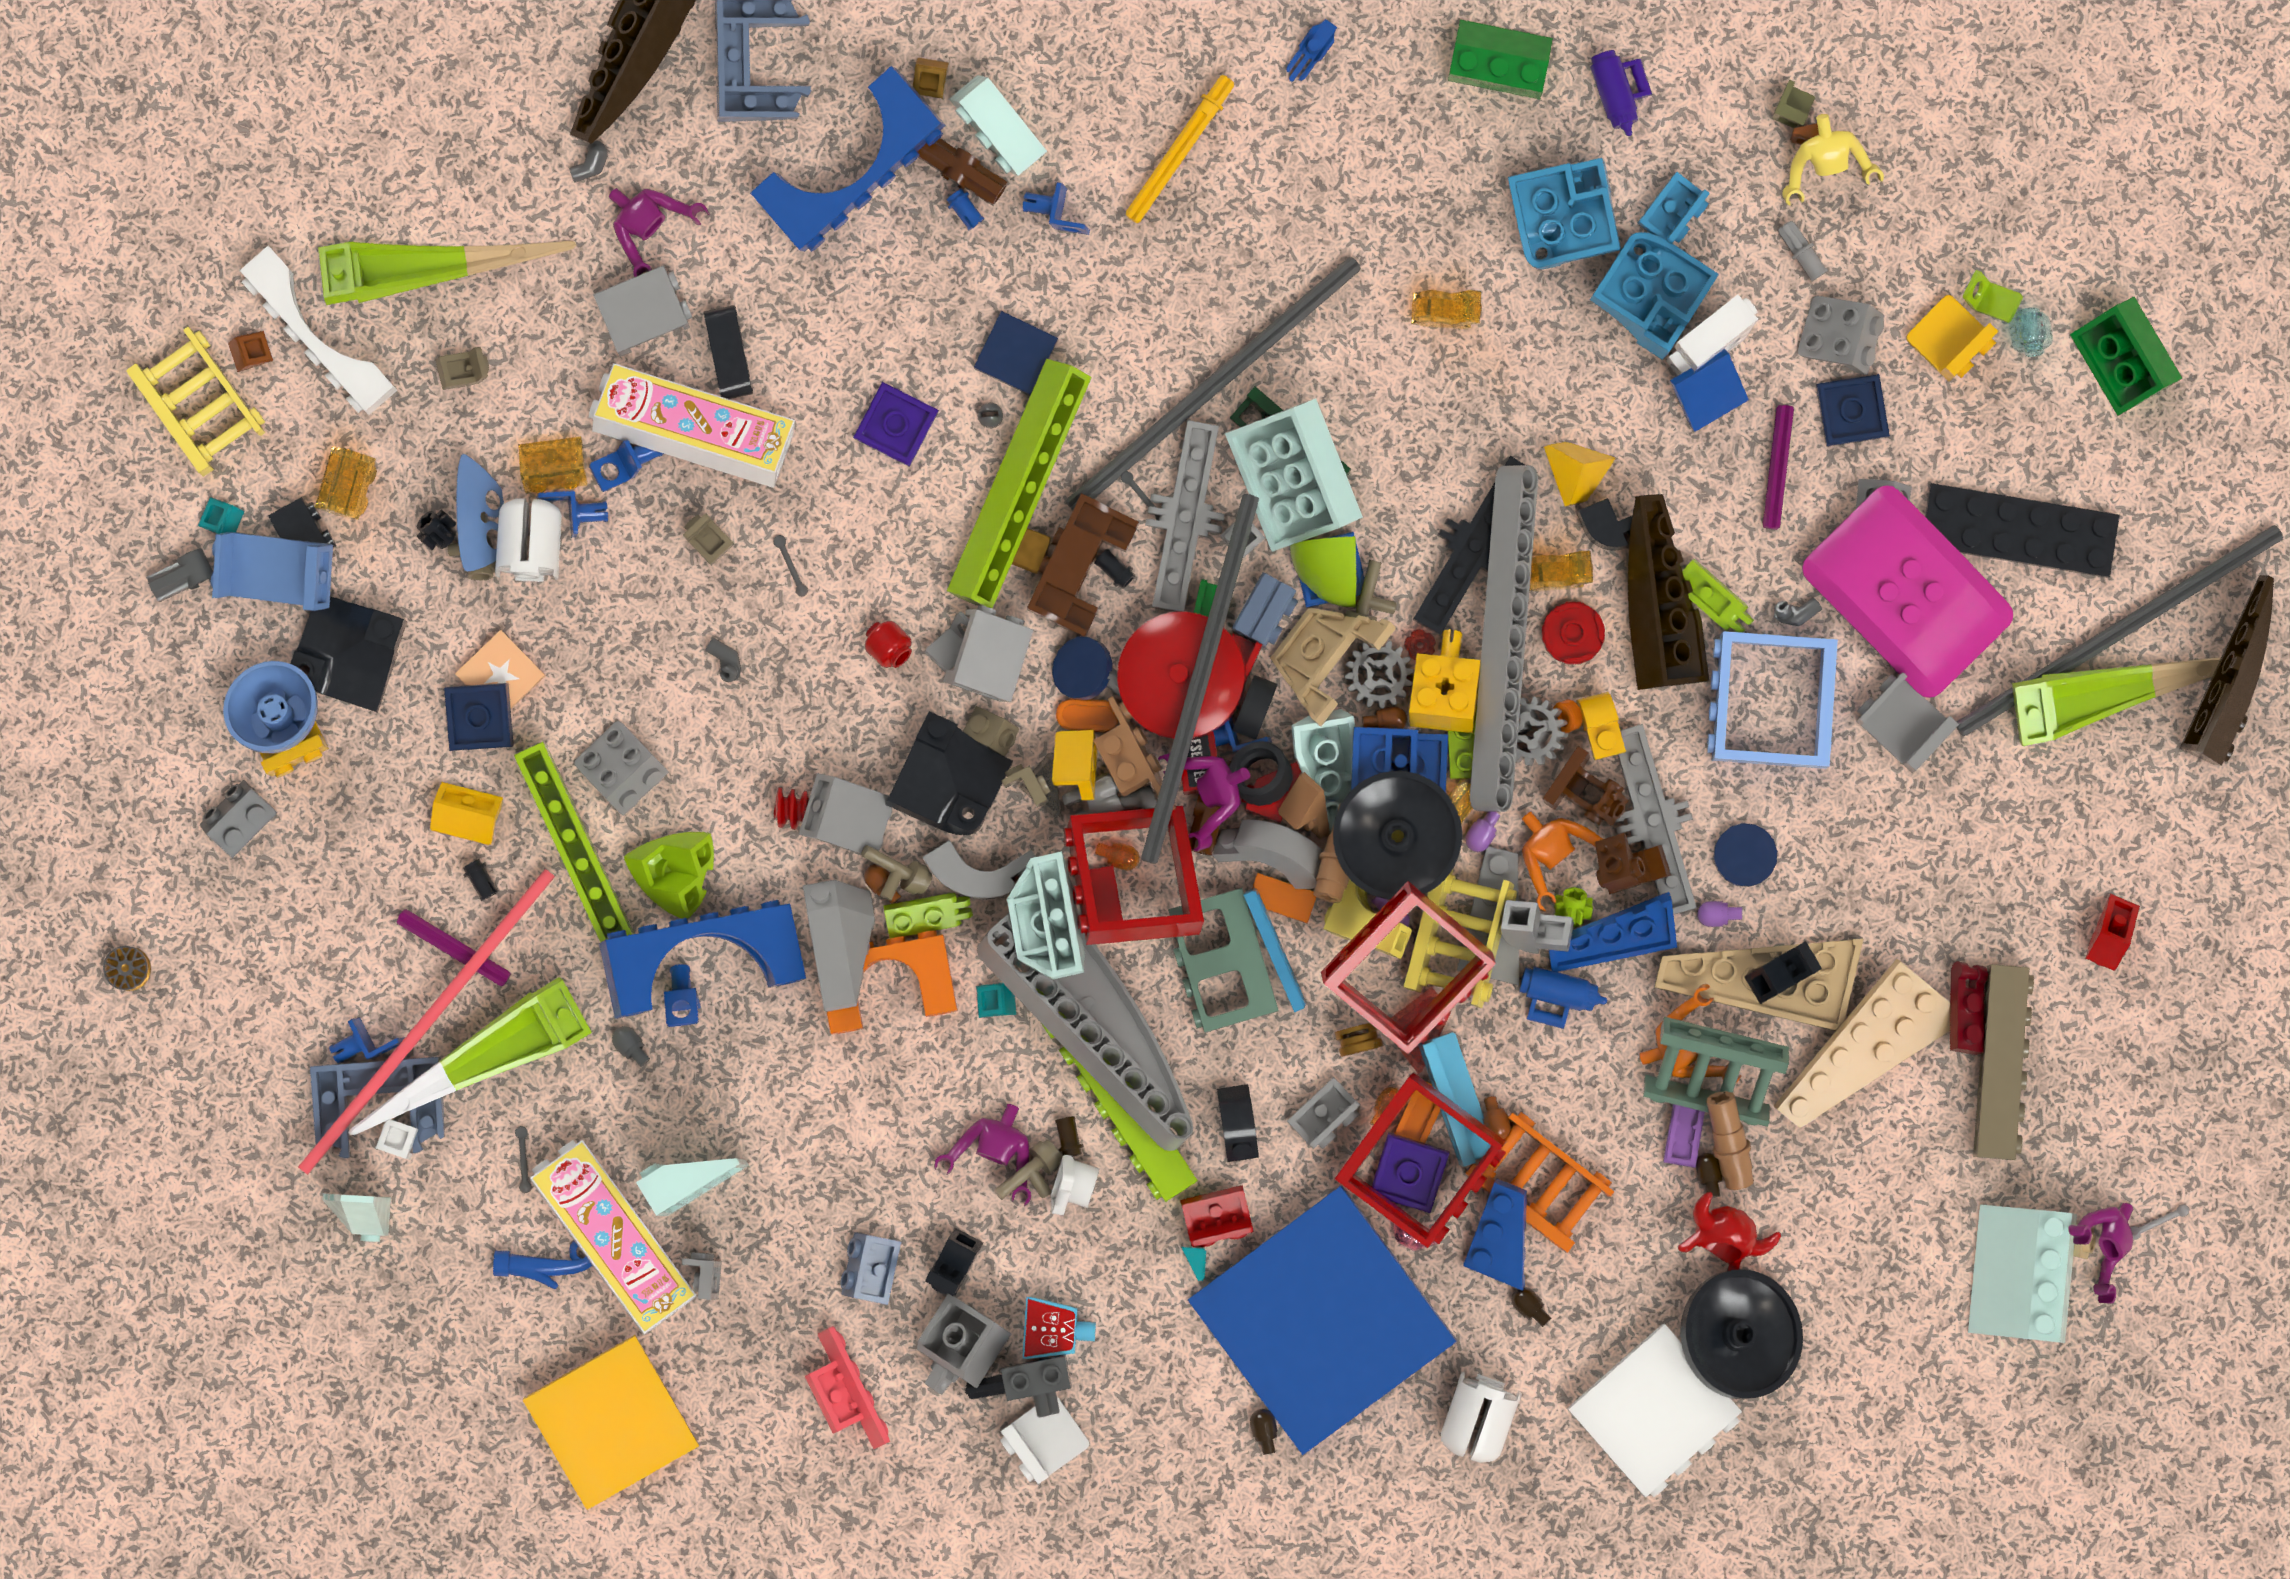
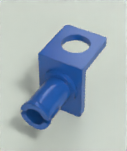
[1023,182,1090,235]
[589,440,664,492]
[536,491,608,538]
[1214,716,1272,753]
[664,964,701,1027]
[329,1018,405,1064]

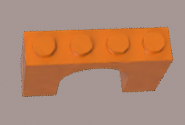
[827,930,958,1035]

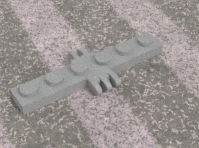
[1145,420,1225,612]
[1615,724,1697,915]

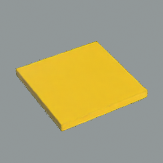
[523,1335,699,1510]

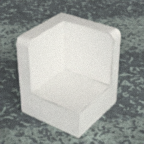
[376,1119,418,1160]

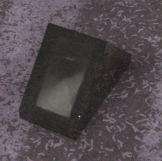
[1019,753,1061,819]

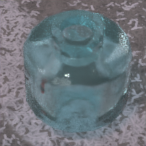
[2009,308,2053,357]

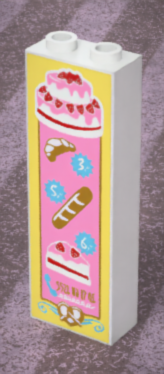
[589,363,795,488]
[530,1140,696,1335]

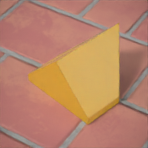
[1544,442,1616,507]

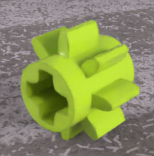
[1554,887,1593,927]

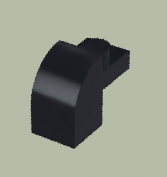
[1577,498,1633,551]
[1744,941,1822,1004]
[1217,1084,1259,1162]
[925,1228,983,1296]

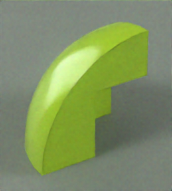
[1290,536,1356,608]
[624,832,714,919]

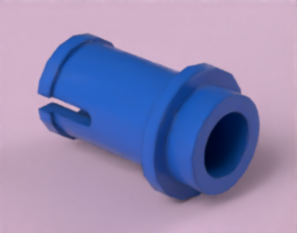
[946,189,985,231]

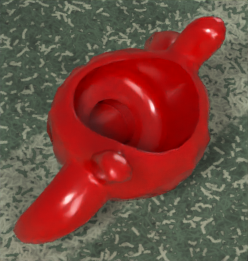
[1678,1192,1781,1271]

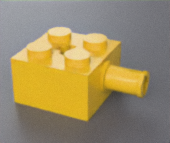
[1409,629,1481,733]

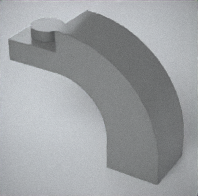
[1212,820,1323,889]
[923,840,1035,900]

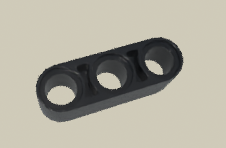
[704,305,753,399]

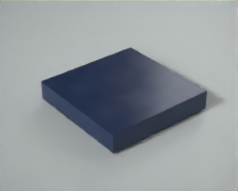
[974,311,1058,396]
[1816,374,1890,447]
[444,683,514,751]

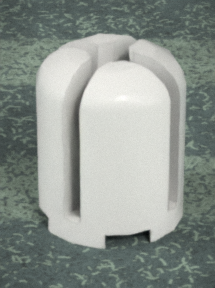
[495,498,562,582]
[1441,1372,1522,1463]

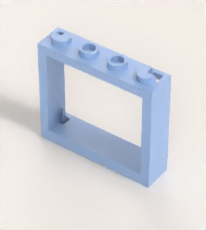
[1707,631,1838,769]

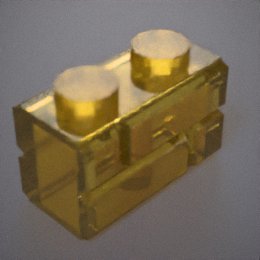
[315,447,377,520]

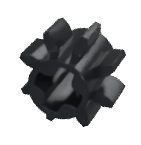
[417,509,456,550]

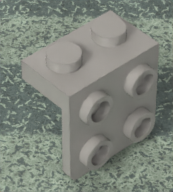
[1798,296,1885,375]
[574,721,669,816]

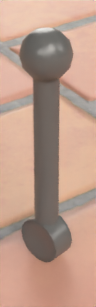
[1121,471,1160,521]
[773,535,808,597]
[515,1126,532,1193]

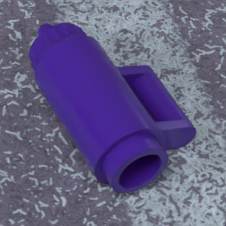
[1590,50,1653,136]

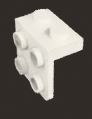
[1000,1397,1089,1484]

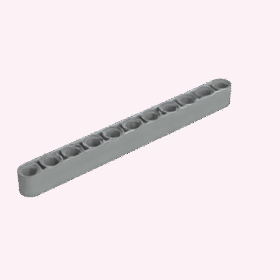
[1470,465,1538,812]

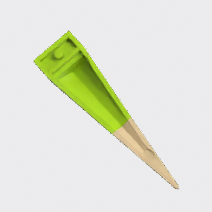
[318,241,576,305]
[2012,657,2221,746]

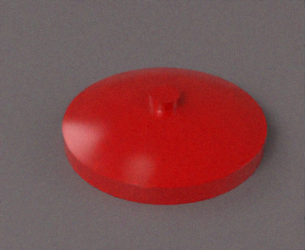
[1117,611,1246,739]

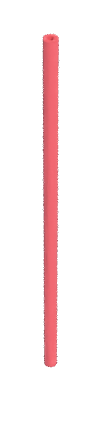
[298,869,555,1175]

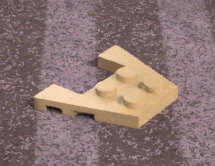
[1270,608,1396,726]

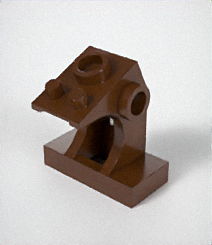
[1543,746,1629,827]
[1595,832,1671,895]

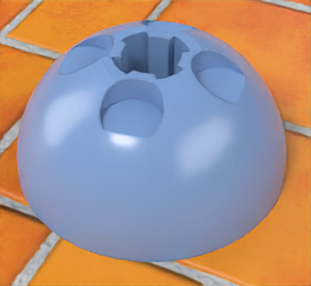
[223,661,318,753]

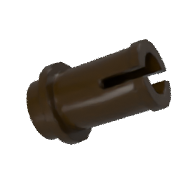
[1055,1116,1084,1157]

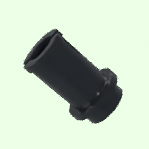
[1094,549,1135,589]
[463,859,499,902]

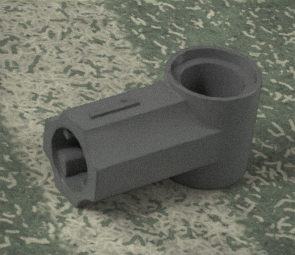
[146,548,213,602]

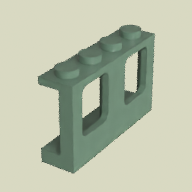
[1168,888,1279,1033]

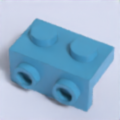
[1637,172,1710,244]

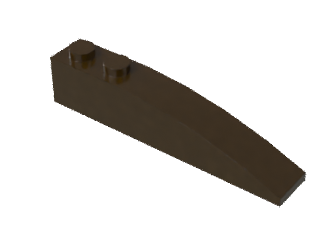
[570,0,696,144]
[1628,494,1709,690]
[2179,575,2274,766]

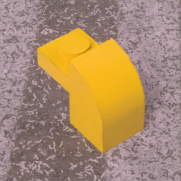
[1576,692,1626,761]

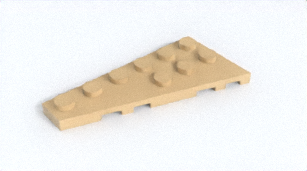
[1654,939,1864,1031]
[1774,959,1950,1128]

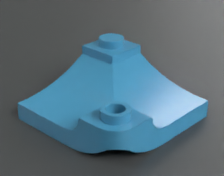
[1508,158,1621,270]
[1590,232,1719,360]

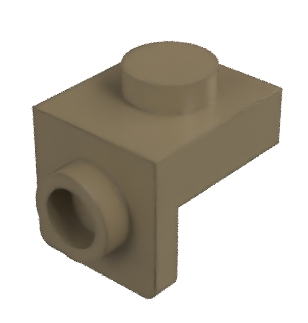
[435,347,489,390]
[683,513,734,566]
[963,706,1019,756]
[1001,764,1051,808]

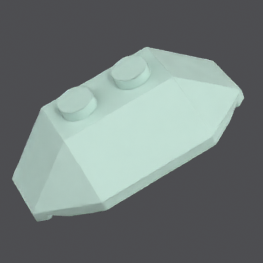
[1007,851,1085,980]

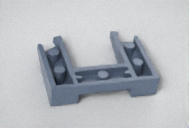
[715,0,811,122]
[310,1056,445,1158]

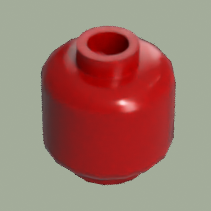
[865,621,912,668]

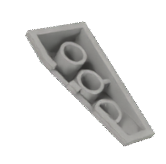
[803,880,875,1012]

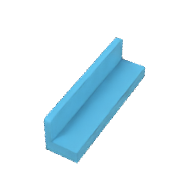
[1418,1032,1491,1167]

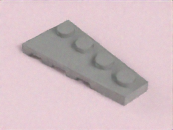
[1457,847,1519,986]

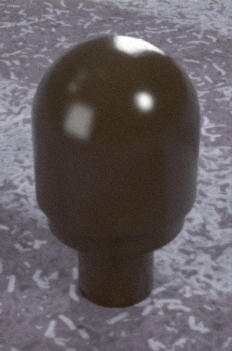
[1696,1153,1723,1198]
[1511,1287,1552,1327]
[1250,1409,1278,1455]

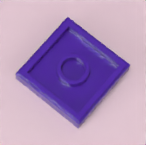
[853,382,939,467]
[1371,1132,1450,1213]

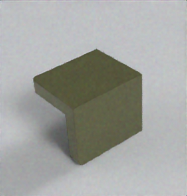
[1772,79,1815,128]

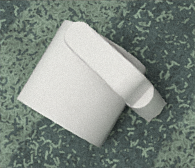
[1051,1155,1100,1215]

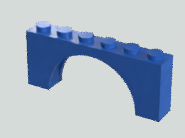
[750,66,946,252]
[599,900,806,1019]

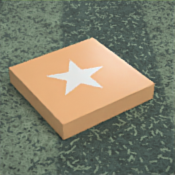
[455,630,546,709]

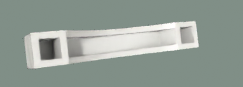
[240,246,397,415]

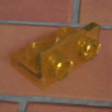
[518,436,588,493]

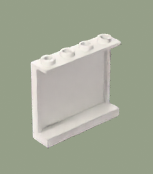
[1566,1324,1742,1497]

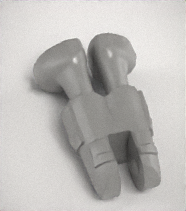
[1062,772,1156,818]

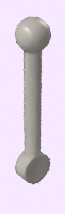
[2130,1204,2189,1240]

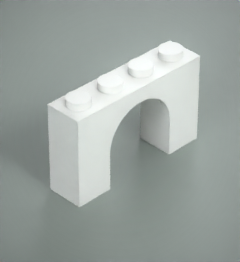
[1666,294,1758,376]

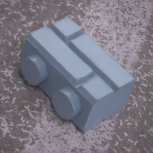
[1232,572,1299,648]

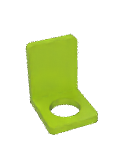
[1963,270,2023,323]

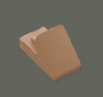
[1278,772,1330,839]

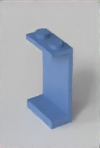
[211,532,333,611]

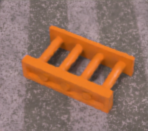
[1464,1112,1614,1253]

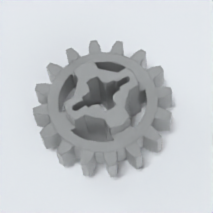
[1345,641,1414,709]
[1516,696,1568,766]

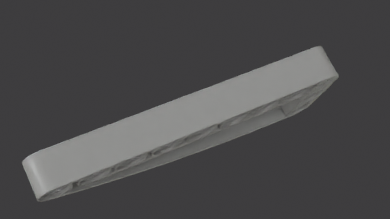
[977,913,1193,1151]

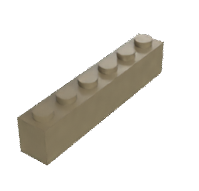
[1973,964,2034,1160]

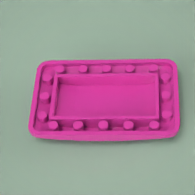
[1802,485,2013,698]

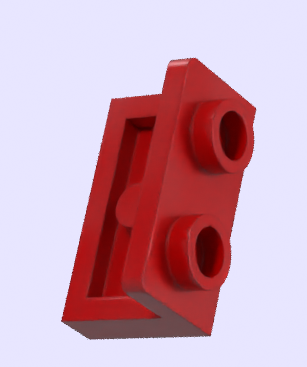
[1180,1185,1254,1247]

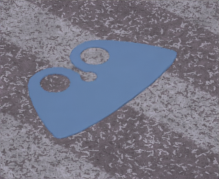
[456,454,504,572]

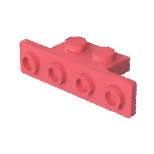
[805,1326,890,1449]

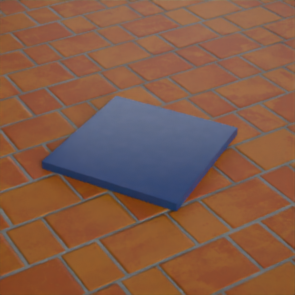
[1188,1185,1458,1455]

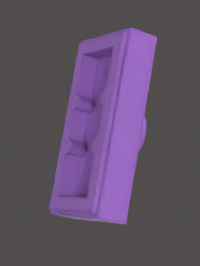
[1663,1104,1705,1168]

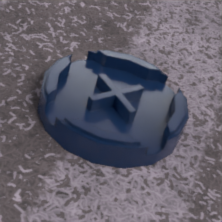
[1052,637,1113,700]
[1713,823,1778,887]

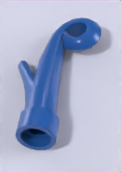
[493,1240,592,1289]

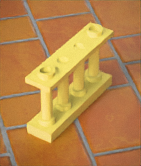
[126,327,266,477]
[1404,870,1517,1008]

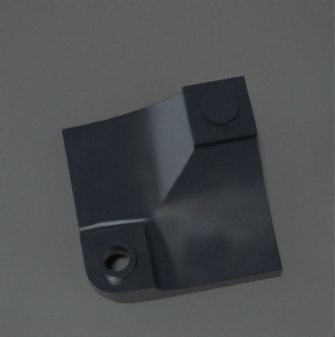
[290,596,407,713]
[886,711,1013,835]

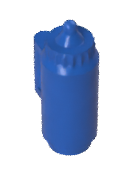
[1519,966,1608,1029]

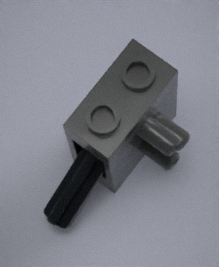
[965,1355,1072,1418]

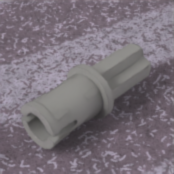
[1778,221,1828,282]

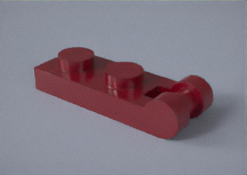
[1950,961,1988,1055]

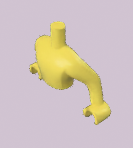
[1782,114,1884,206]

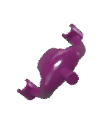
[609,188,710,277]
[1158,753,1250,851]
[934,1104,1031,1207]
[2068,1203,2134,1304]

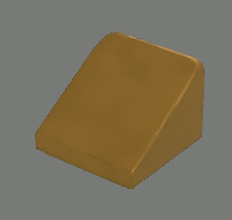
[913,57,949,99]
[1012,528,1051,574]

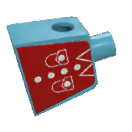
[1023,1297,1096,1359]

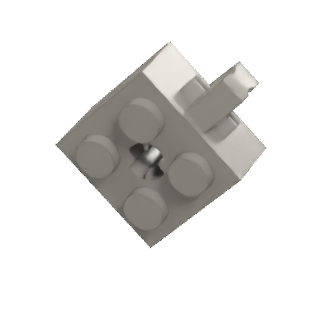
[917,1294,1011,1395]

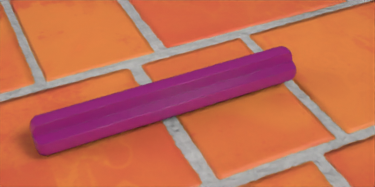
[1763,404,1794,530]
[397,909,511,986]

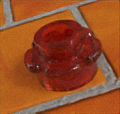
[1404,629,1436,660]

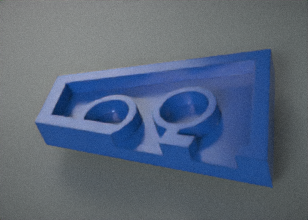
[1463,1178,1527,1291]

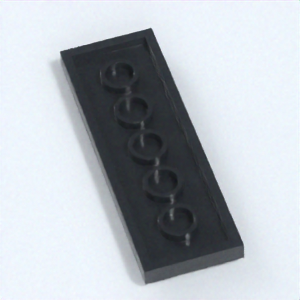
[1925,483,2120,578]

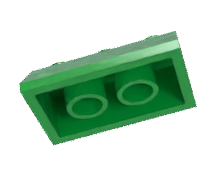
[1448,19,1553,100]
[2070,296,2183,416]

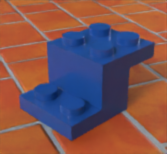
[1351,727,1448,792]

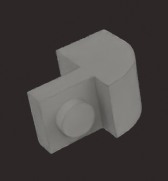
[1501,900,1574,954]

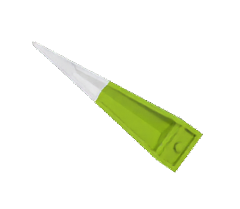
[348,977,592,1135]

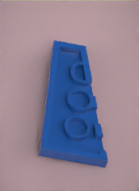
[1548,892,1677,972]

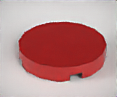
[1542,602,1605,665]

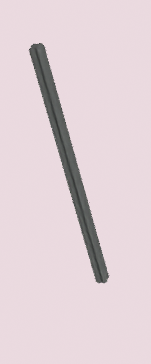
[1066,257,1361,511]
[1141,494,1259,864]
[1956,525,2283,736]

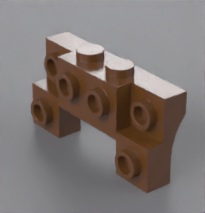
[1027,493,1139,637]

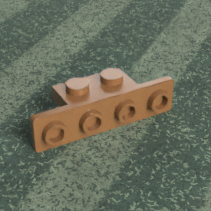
[1093,695,1176,810]

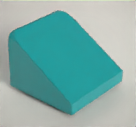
[198,497,245,534]
[976,983,1017,1018]
[1181,1247,1207,1281]

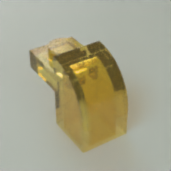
[1411,290,1482,329]
[1529,551,1593,591]

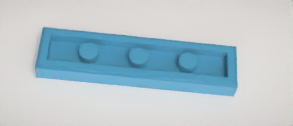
[1244,888,1306,1012]

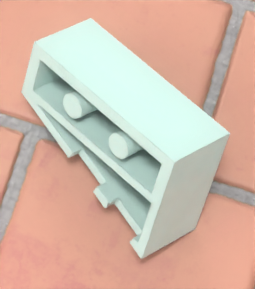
[949,75,1047,176]

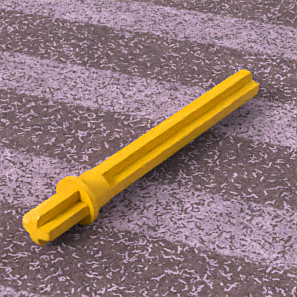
[1126,75,1234,223]

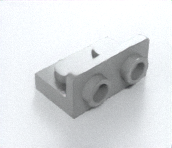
[682,1252,722,1300]

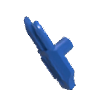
[1286,19,1337,82]

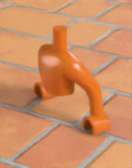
[1522,811,1603,912]
[1640,984,1742,1083]

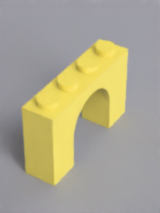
[1323,830,1412,959]

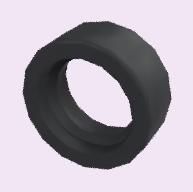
[1233,675,1278,739]
[1229,741,1293,806]

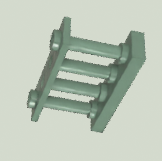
[1643,1017,1789,1127]

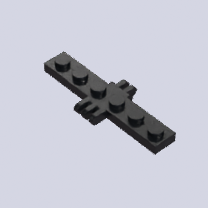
[1413,456,1525,636]

